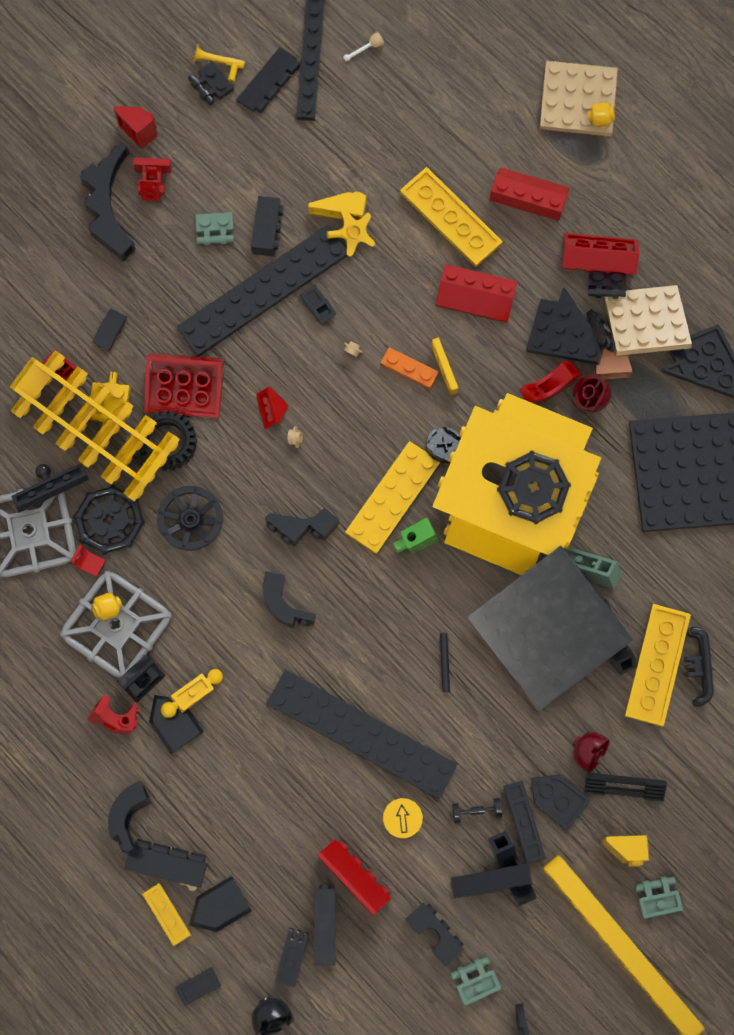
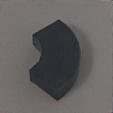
[515,1003,529,1035]

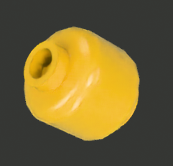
[588,102,615,127]
[91,592,122,621]

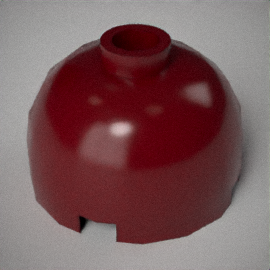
[573,374,611,413]
[572,732,610,773]

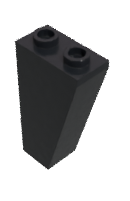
[314,885,336,965]

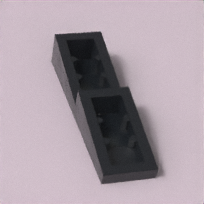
[451,863,533,898]

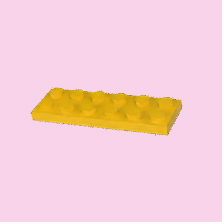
[400,167,503,267]
[345,441,440,555]
[624,604,691,727]

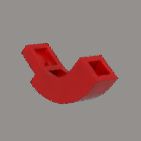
[519,360,581,406]

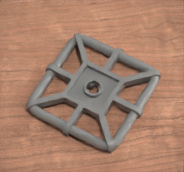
[0,489,76,578]
[60,571,172,678]

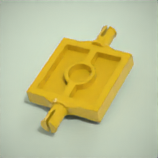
[89,372,131,426]

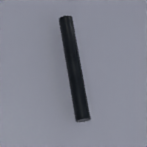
[440,633,450,692]

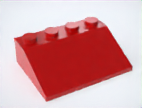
[144,353,225,418]

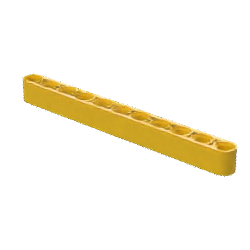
[543,855,705,1035]

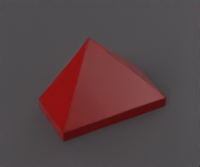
[256,387,289,429]

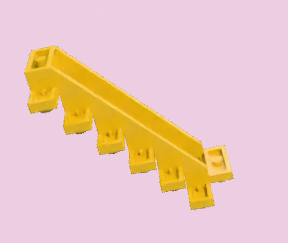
[10,350,180,501]

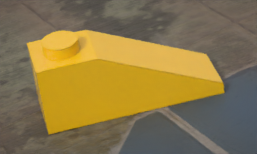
[308,192,366,220]

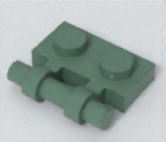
[196,212,234,246]
[635,876,683,919]
[450,956,502,1006]

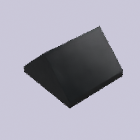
[116,654,165,703]

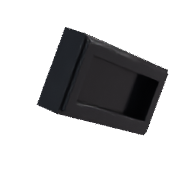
[175,967,221,1006]

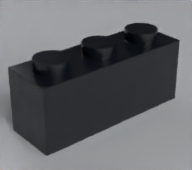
[251,196,284,256]

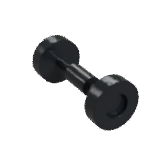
[452,798,503,824]

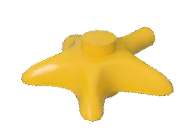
[327,208,375,256]

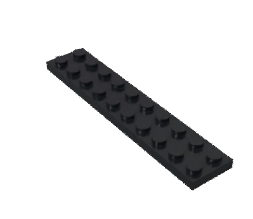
[176,225,348,357]
[266,669,458,800]

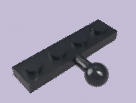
[11,463,89,513]

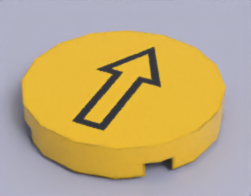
[383,798,423,839]

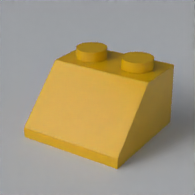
[601,835,649,867]

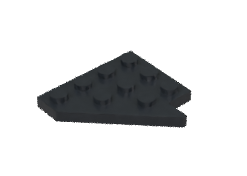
[526,288,604,365]
[661,324,734,398]

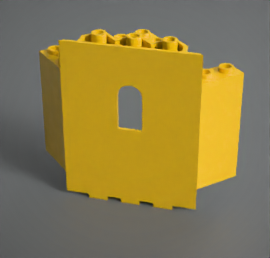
[432,393,602,575]

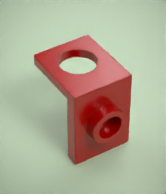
[71,545,106,577]

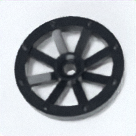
[157,486,223,551]

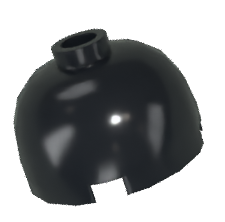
[251,997,294,1035]

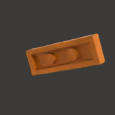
[380,347,439,390]

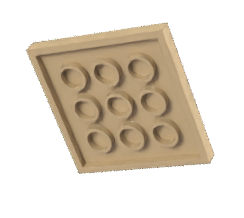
[540,61,618,136]
[603,285,692,356]

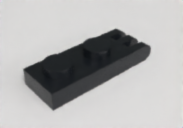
[586,309,615,352]
[275,927,309,987]

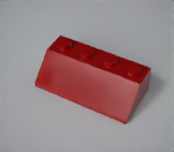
[490,167,570,221]
[562,233,640,275]
[435,264,518,323]
[317,839,391,917]

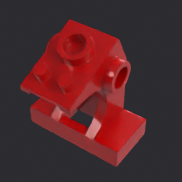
[133,158,172,201]
[87,695,139,735]

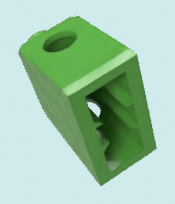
[393,518,440,553]

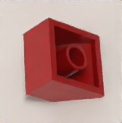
[113,106,158,150]

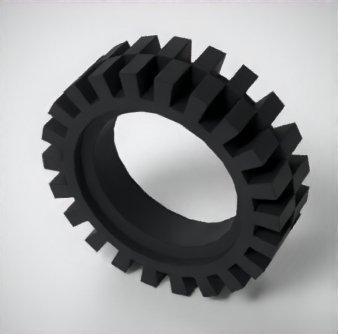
[139,410,197,471]

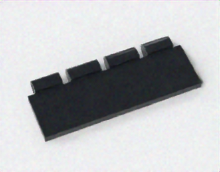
[236,47,300,113]
[124,839,207,888]

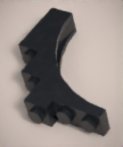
[80,142,136,262]

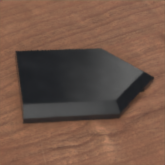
[149,695,204,754]
[531,775,591,831]
[189,876,252,932]

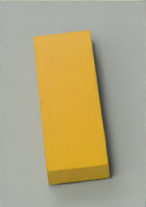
[431,338,458,396]
[142,883,191,946]

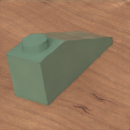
[564,547,622,589]

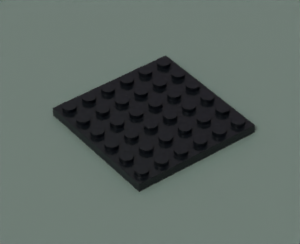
[629,412,734,532]
[468,546,634,710]

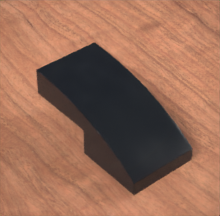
[299,285,336,324]
[92,309,128,350]

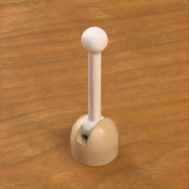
[344,32,384,62]

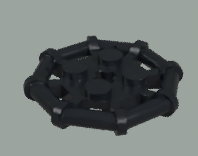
[497,450,571,524]
[73,485,145,555]

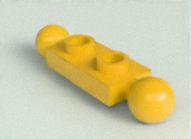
[161,669,223,718]

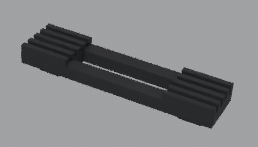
[584,772,667,802]

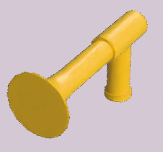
[194,45,245,83]

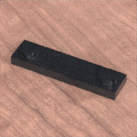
[503,781,546,864]

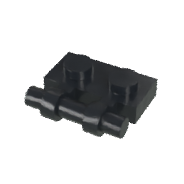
[188,61,234,105]
[588,273,626,299]

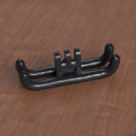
[684,627,714,707]

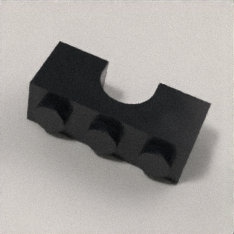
[405,903,464,966]

